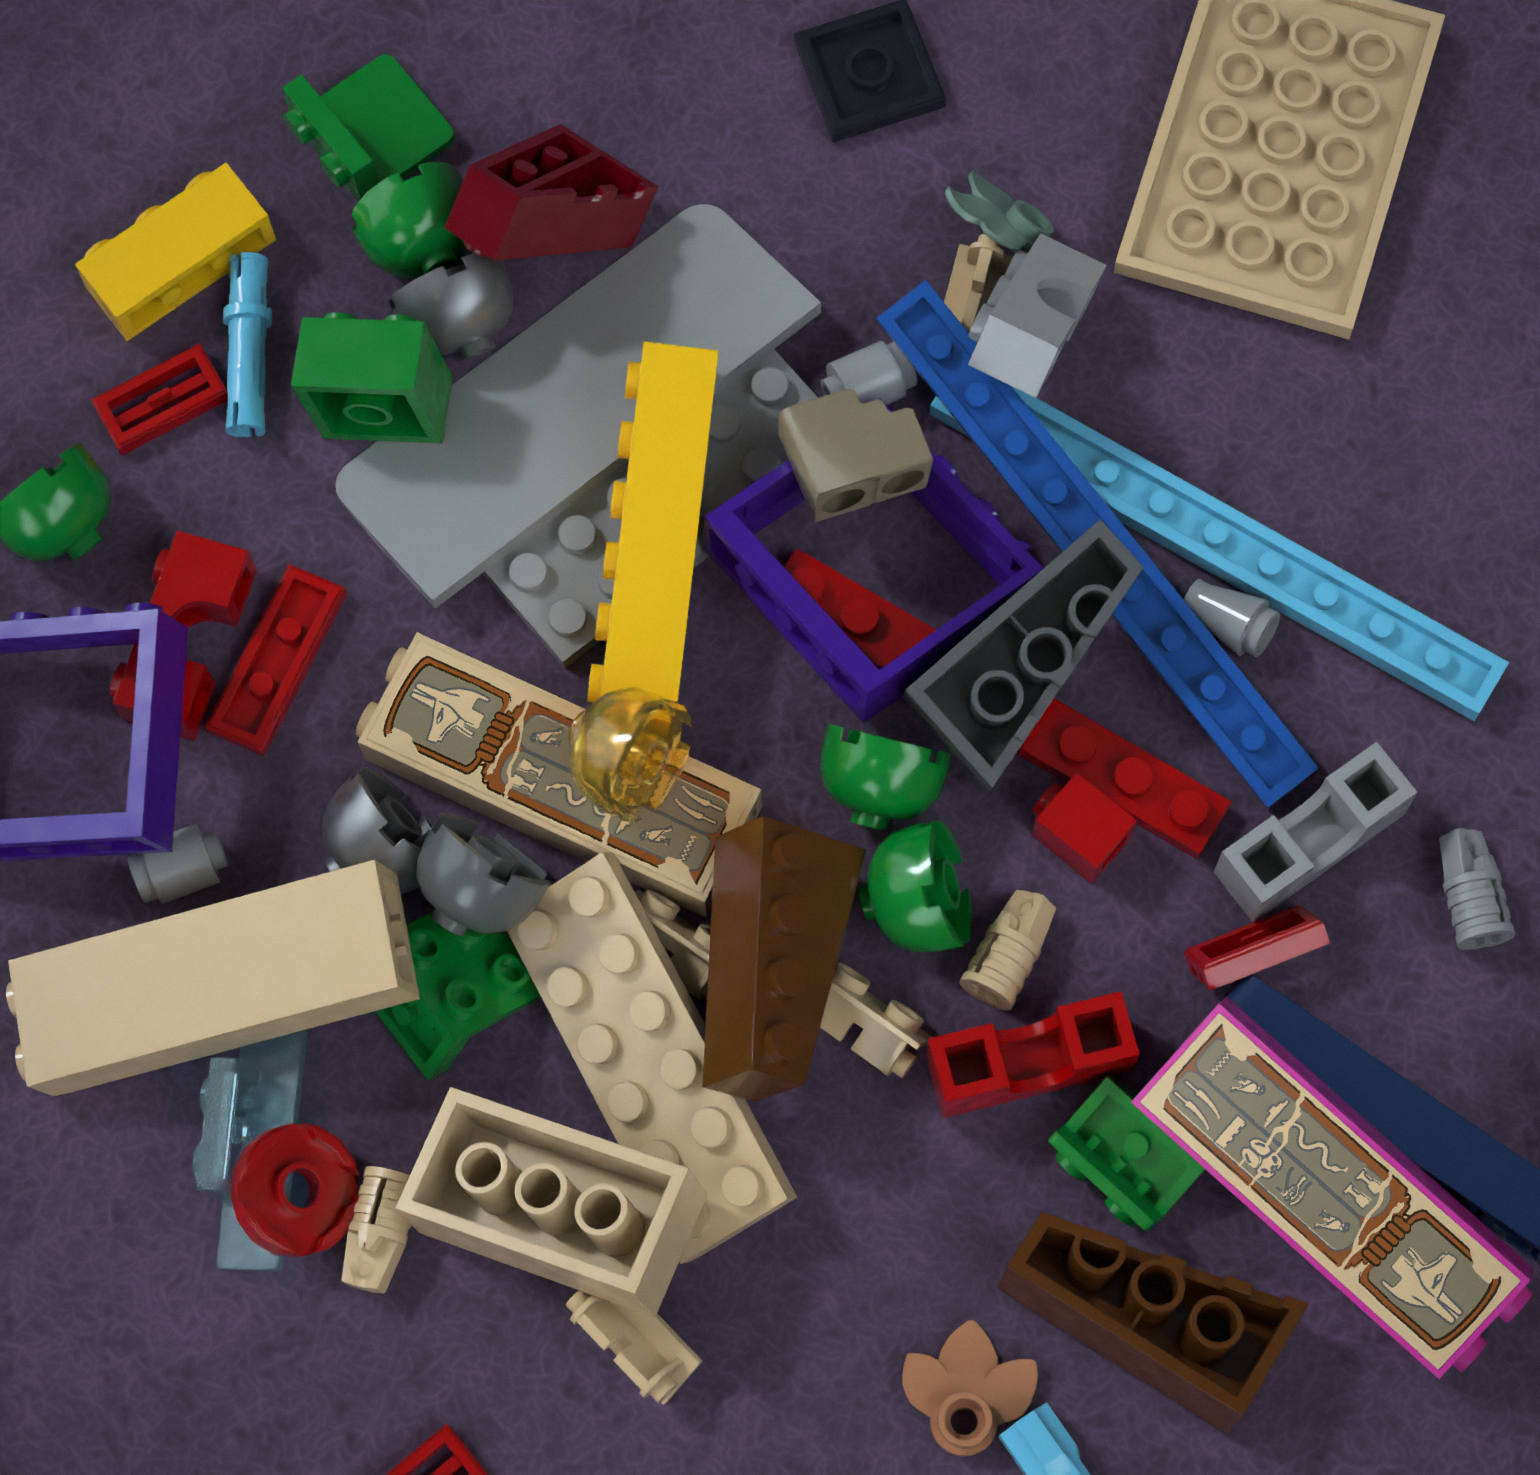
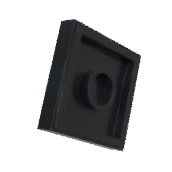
[794,0,946,143]

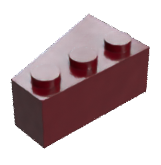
[444,124,659,261]

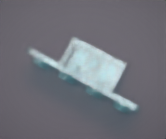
[192,1029,308,1271]

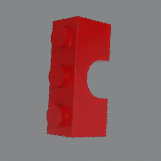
[110,530,257,741]
[926,991,1140,1118]

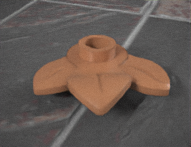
[902,1320,1038,1457]

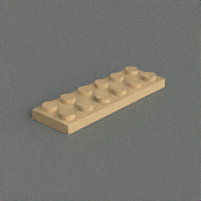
[507,852,798,1264]

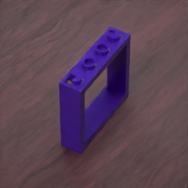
[703,398,1044,724]
[0,603,188,861]

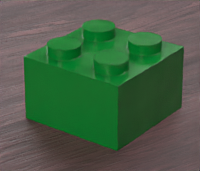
[291,312,453,443]

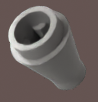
[1184,579,1280,658]

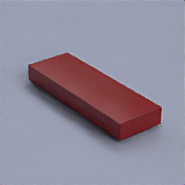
[205,564,347,757]

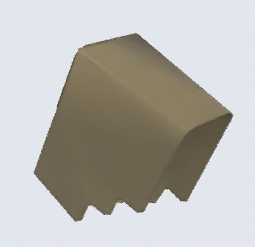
[778,388,933,523]

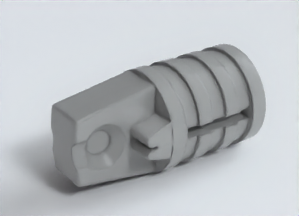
[1439,828,1515,950]

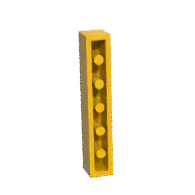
[587,341,719,731]

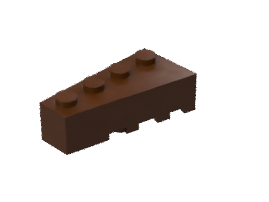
[702,816,866,1102]
[997,1212,1309,1435]

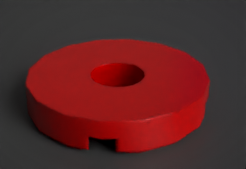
[230,1123,359,1258]

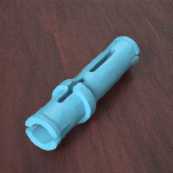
[223,252,272,437]

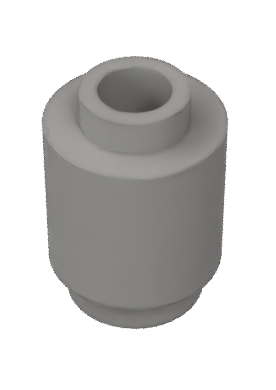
[820,340,917,405]
[127,823,229,904]

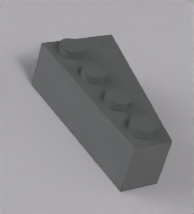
[902,519,1144,794]

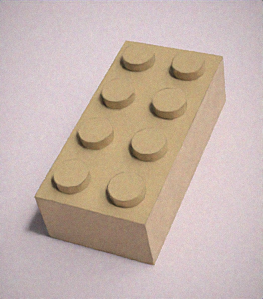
[395,1087,708,1317]

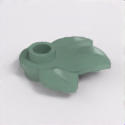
[945,170,1054,253]

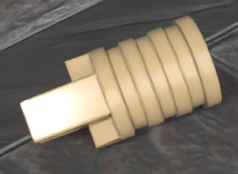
[959,890,1056,1010]
[342,1166,411,1294]

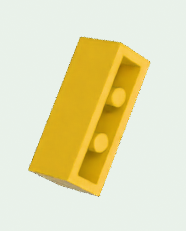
[75,162,276,341]

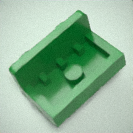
[1048,1073,1206,1231]

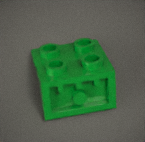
[375,911,541,1081]

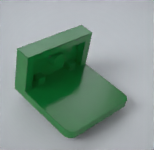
[282,54,454,202]

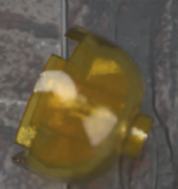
[568,687,692,823]

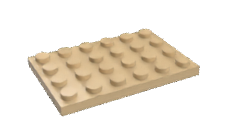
[1113,0,1445,340]

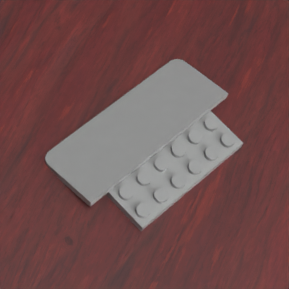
[335,204,821,669]

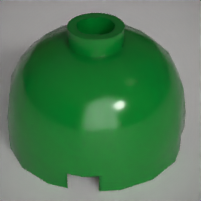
[351,162,467,279]
[0,443,112,562]
[820,724,952,831]
[859,821,973,952]

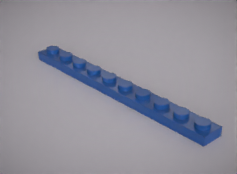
[876,280,1319,810]

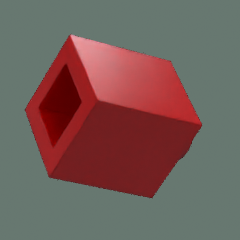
[1032,772,1137,884]

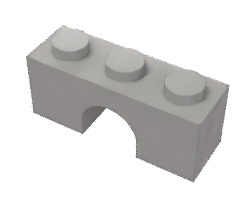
[968,233,1107,398]
[1213,742,1417,923]

